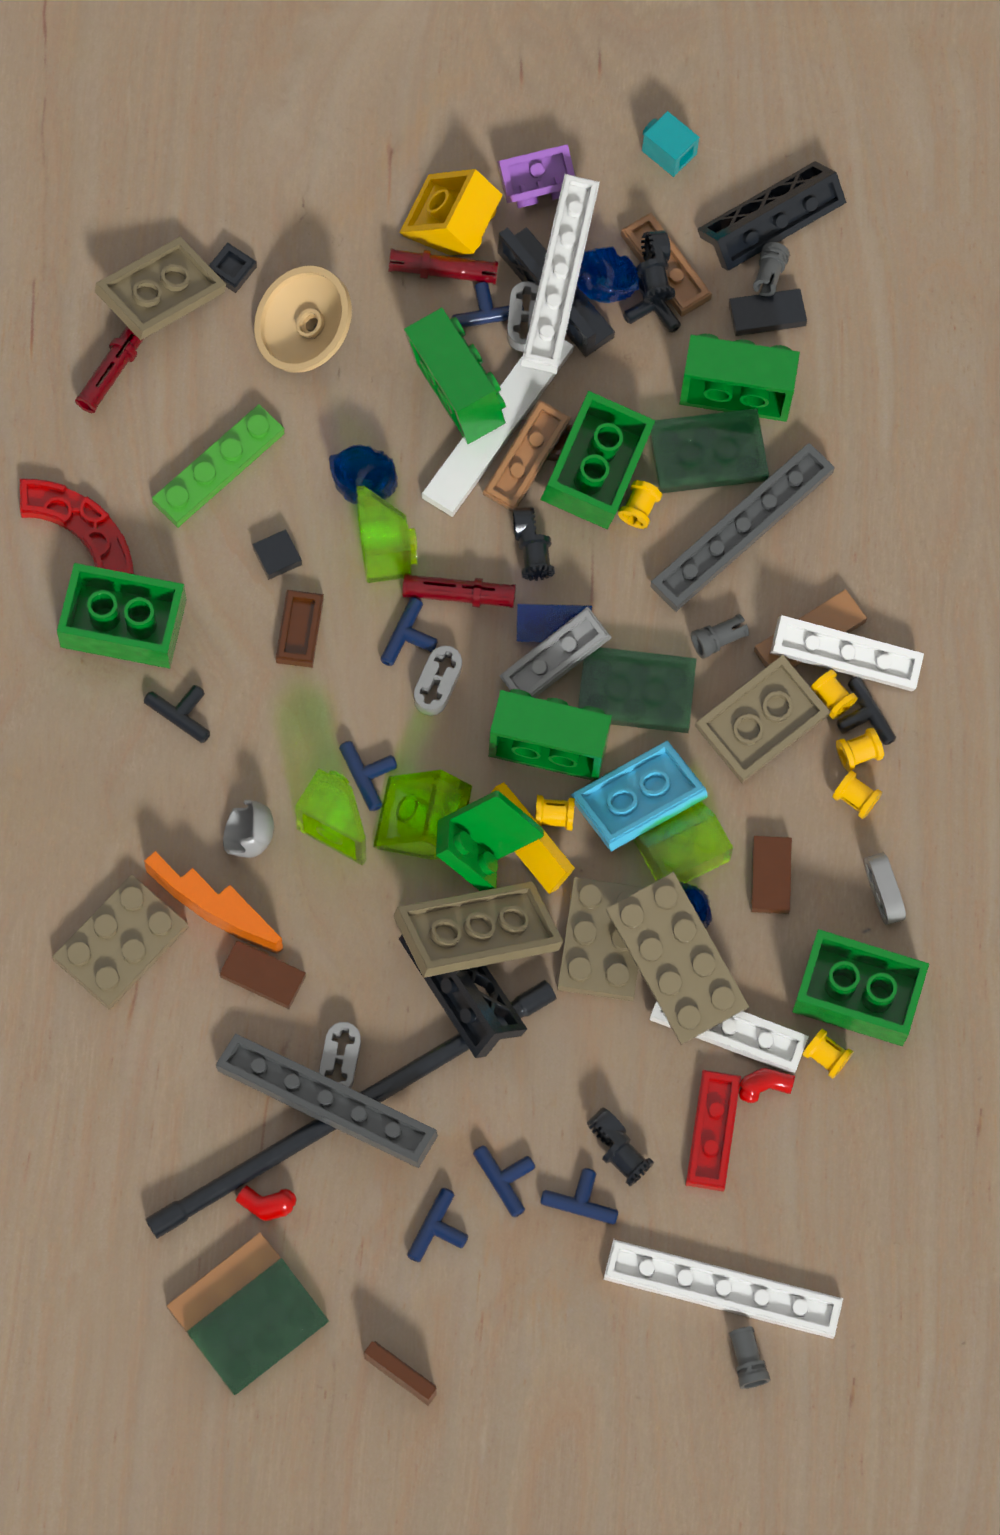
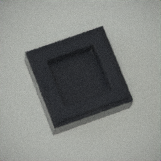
[209,242,257,293]
[252,529,302,580]

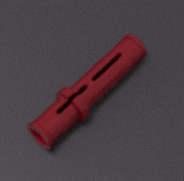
[388,248,498,285]
[75,326,144,413]
[402,573,516,608]

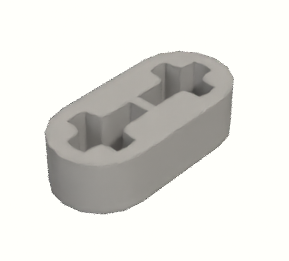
[507,281,539,352]
[414,645,462,716]
[864,852,906,925]
[319,1022,361,1088]

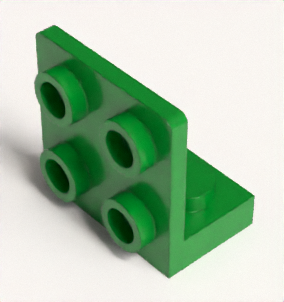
[436,791,544,891]

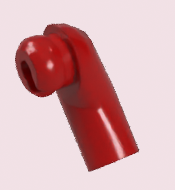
[739,1068,795,1103]
[235,1185,297,1221]

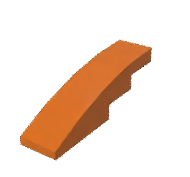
[144,851,283,954]

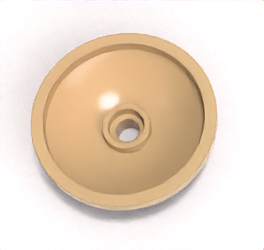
[254,266,352,373]

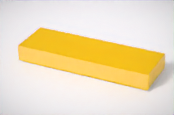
[491,782,575,894]

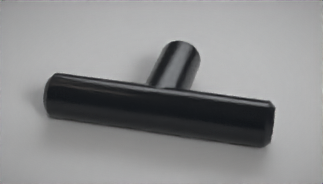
[623,271,681,332]
[837,677,896,745]
[144,685,210,743]

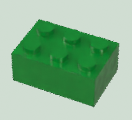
[404,307,506,444]
[679,334,800,422]
[540,391,656,529]
[57,563,187,669]
[488,689,612,781]
[792,929,929,1047]

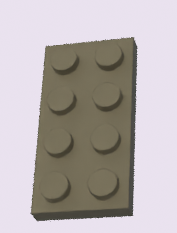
[606,872,749,1045]
[394,881,563,978]

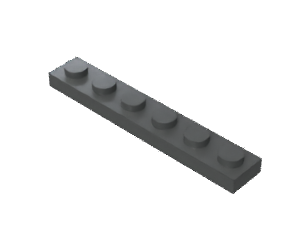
[650,443,835,612]
[216,1033,438,1168]

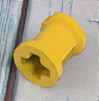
[618,480,663,529]
[810,669,858,720]
[836,727,884,772]
[832,770,883,819]
[535,794,575,831]
[802,1028,854,1079]

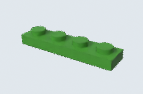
[152,404,285,528]

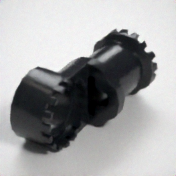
[636,230,676,305]
[513,507,555,581]
[587,1107,654,1187]

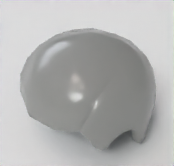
[223,800,275,858]

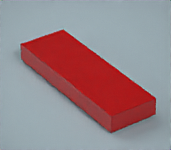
[685,1070,741,1192]

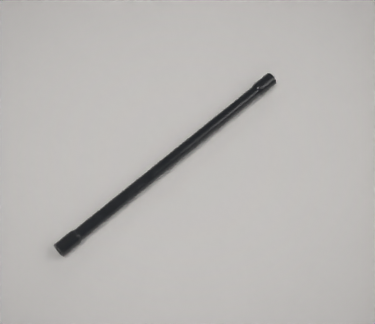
[145,980,557,1239]

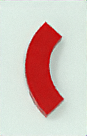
[20,479,134,574]

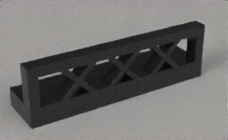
[697,161,847,271]
[498,227,615,357]
[399,935,527,1058]

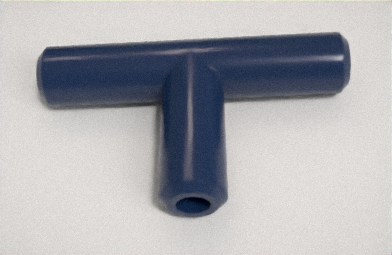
[451,281,524,328]
[380,597,438,666]
[339,741,397,811]
[473,1145,535,1217]
[540,1168,619,1225]
[407,1188,468,1262]

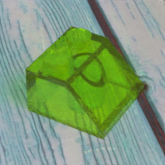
[356,486,418,583]
[295,768,366,866]
[373,770,473,860]
[633,801,733,885]

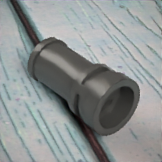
[753,242,790,297]
[691,614,749,659]
[729,1326,771,1389]

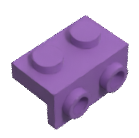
[497,144,575,208]

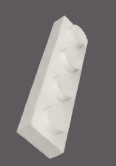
[770,615,924,691]
[650,1002,809,1075]

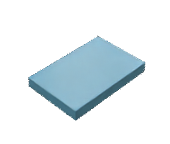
[571,740,708,852]

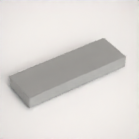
[499,607,612,698]

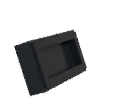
[729,289,807,336]

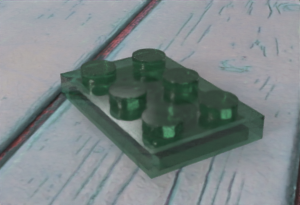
[650,408,769,493]
[578,647,697,733]
[186,1258,329,1396]

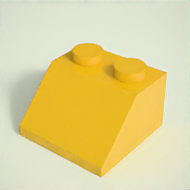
[399,169,503,256]

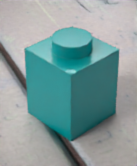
[642,111,700,177]

